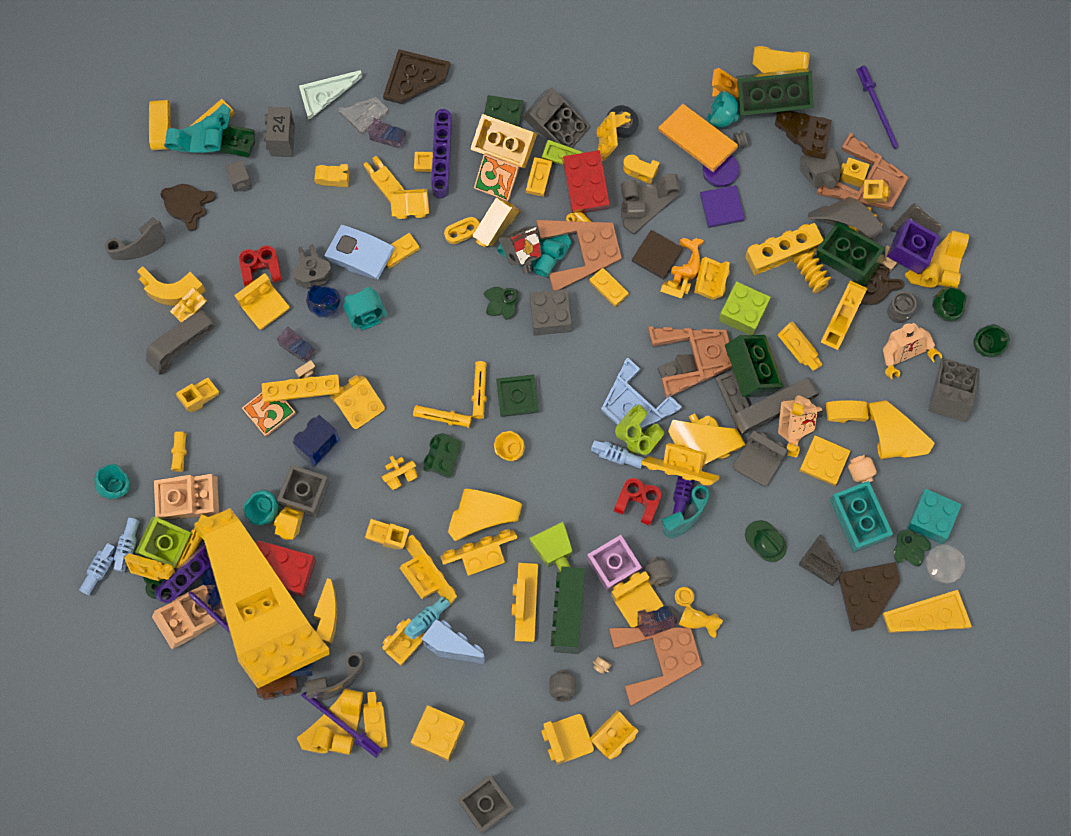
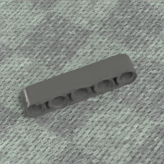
[732,377,819,434]

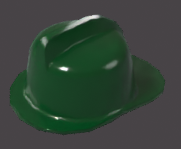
[745,520,787,562]

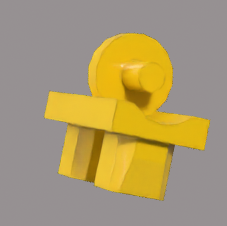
[170,287,207,323]
[381,456,417,490]

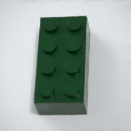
[736,68,814,116]
[551,566,585,654]

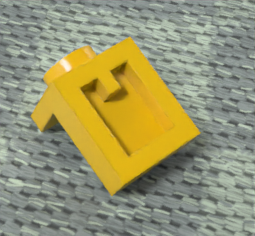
[660,277,691,298]

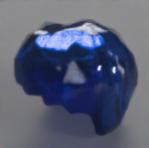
[306,285,341,318]

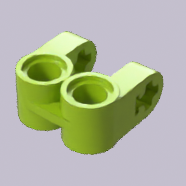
[615,404,665,455]

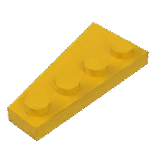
[882,590,972,633]

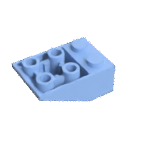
[421,619,485,664]

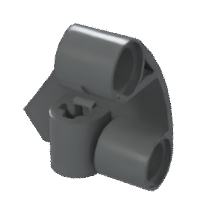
[808,197,883,239]
[105,217,165,260]

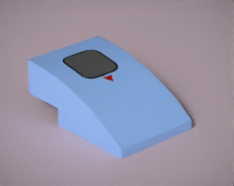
[324,225,395,280]

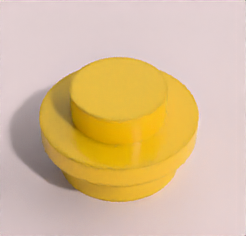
[674,587,694,607]

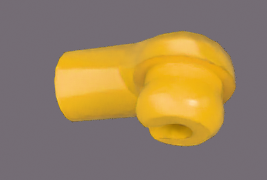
[566,212,592,222]

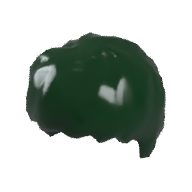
[932,286,967,322]
[973,324,1010,358]

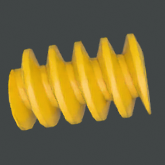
[793,252,831,294]

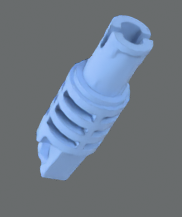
[591,440,644,469]
[114,518,140,573]
[79,543,116,596]

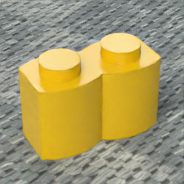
[390,189,429,219]

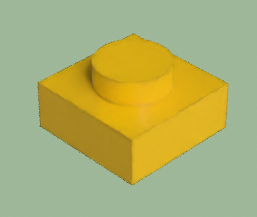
[414,152,433,172]

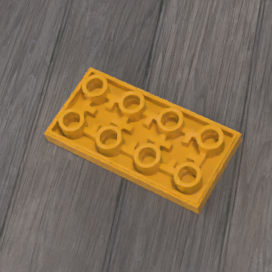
[658,104,738,172]

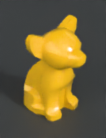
[679,604,723,638]

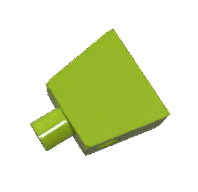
[529,522,573,572]

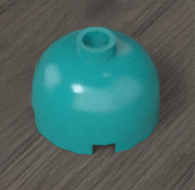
[706,90,740,128]

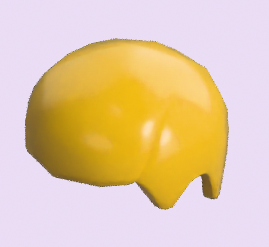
[494,431,525,462]

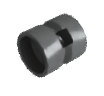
[887,291,917,323]

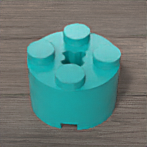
[343,287,387,330]

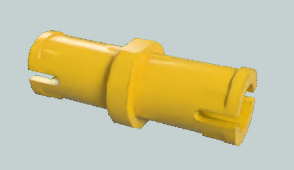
[171,432,187,472]

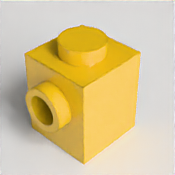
[840,158,870,188]
[863,180,890,203]
[274,507,304,540]

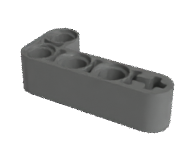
[146,309,216,375]

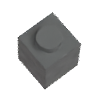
[225,160,252,192]

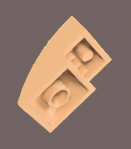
[154,474,219,519]
[152,583,226,649]

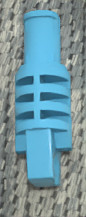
[404,597,450,639]

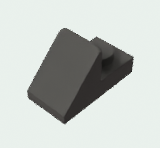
[657,354,697,378]

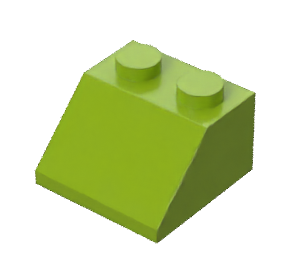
[135,517,191,569]

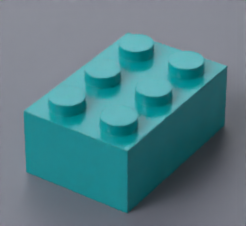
[830,481,893,553]

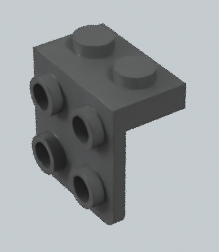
[733,430,787,487]

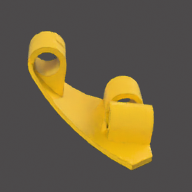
[905,230,969,288]
[867,400,935,460]
[448,489,522,541]
[297,689,363,755]

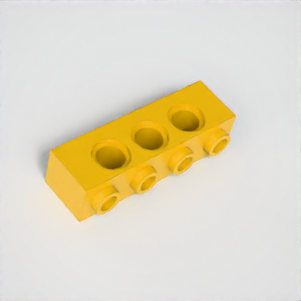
[745,223,823,276]

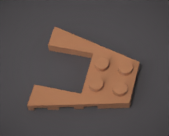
[817,133,909,210]
[536,220,621,290]
[648,327,732,398]
[609,628,702,707]

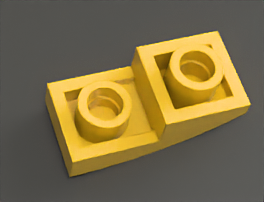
[826,401,869,423]

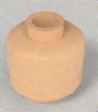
[848,455,877,483]

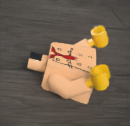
[883,323,942,379]
[778,395,823,457]

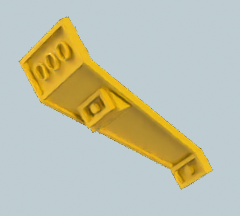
[194,508,329,688]

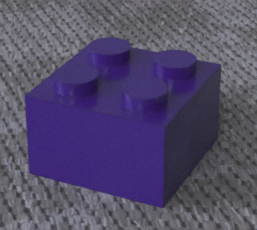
[886,218,940,275]

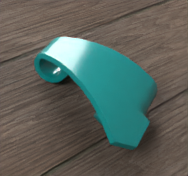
[164,103,231,153]
[497,234,572,277]
[661,485,709,539]

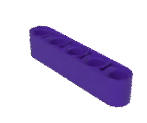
[431,109,452,199]
[155,543,211,603]

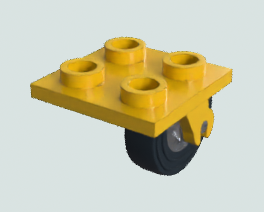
[596,105,639,161]

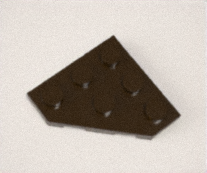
[383,49,451,104]
[775,111,832,159]
[837,562,901,632]

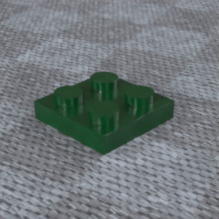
[484,95,524,127]
[496,374,539,417]

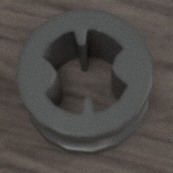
[733,131,747,149]

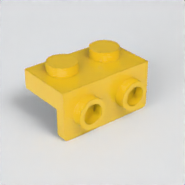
[694,257,730,300]
[382,618,425,666]
[589,711,639,760]

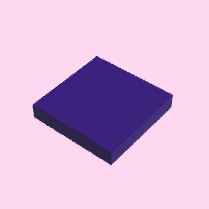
[700,185,745,228]

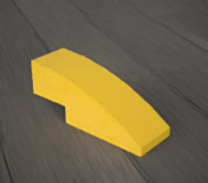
[314,578,337,645]

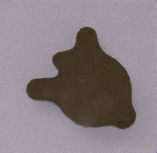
[160,184,215,231]
[852,266,904,306]

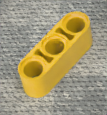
[149,100,171,150]

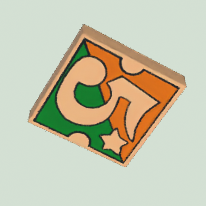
[474,153,520,201]
[242,392,296,437]

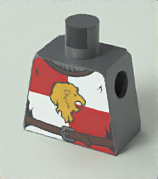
[499,226,541,273]

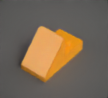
[712,68,738,100]

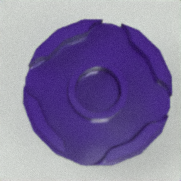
[702,155,739,187]

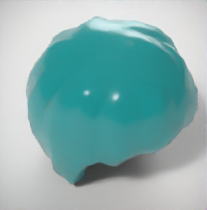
[94,464,130,500]
[243,489,279,526]

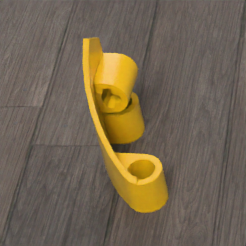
[752,46,810,73]
[668,420,746,467]

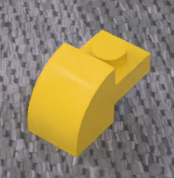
[176,378,219,412]
[364,519,409,549]

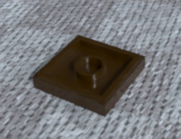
[632,230,683,280]

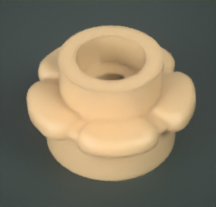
[592,656,611,674]

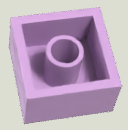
[587,535,642,593]

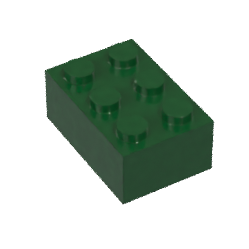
[816,221,885,287]
[725,335,784,397]

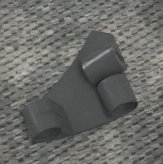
[621,174,680,234]
[305,652,365,701]

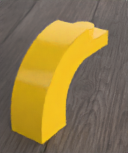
[137,266,206,306]
[821,281,867,350]

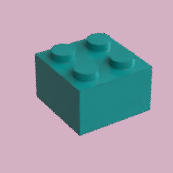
[906,489,962,544]

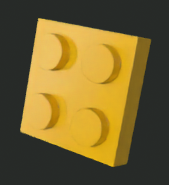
[799,436,850,486]

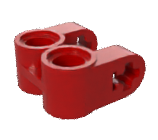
[239,245,282,287]
[613,478,661,526]

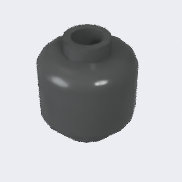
[644,557,673,587]
[549,670,576,702]

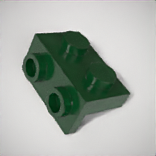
[218,124,255,158]
[423,433,462,478]

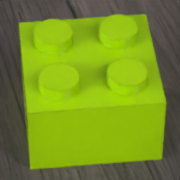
[719,281,771,335]

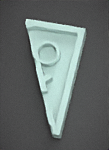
[299,70,362,119]

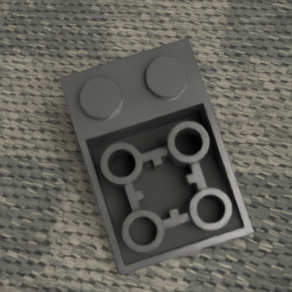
[522,88,590,148]
[928,358,979,422]

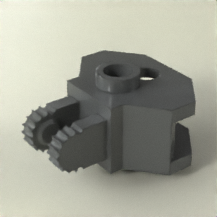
[292,244,333,289]

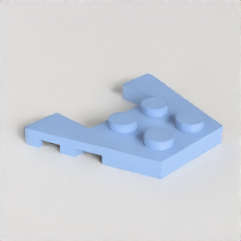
[601,358,682,434]

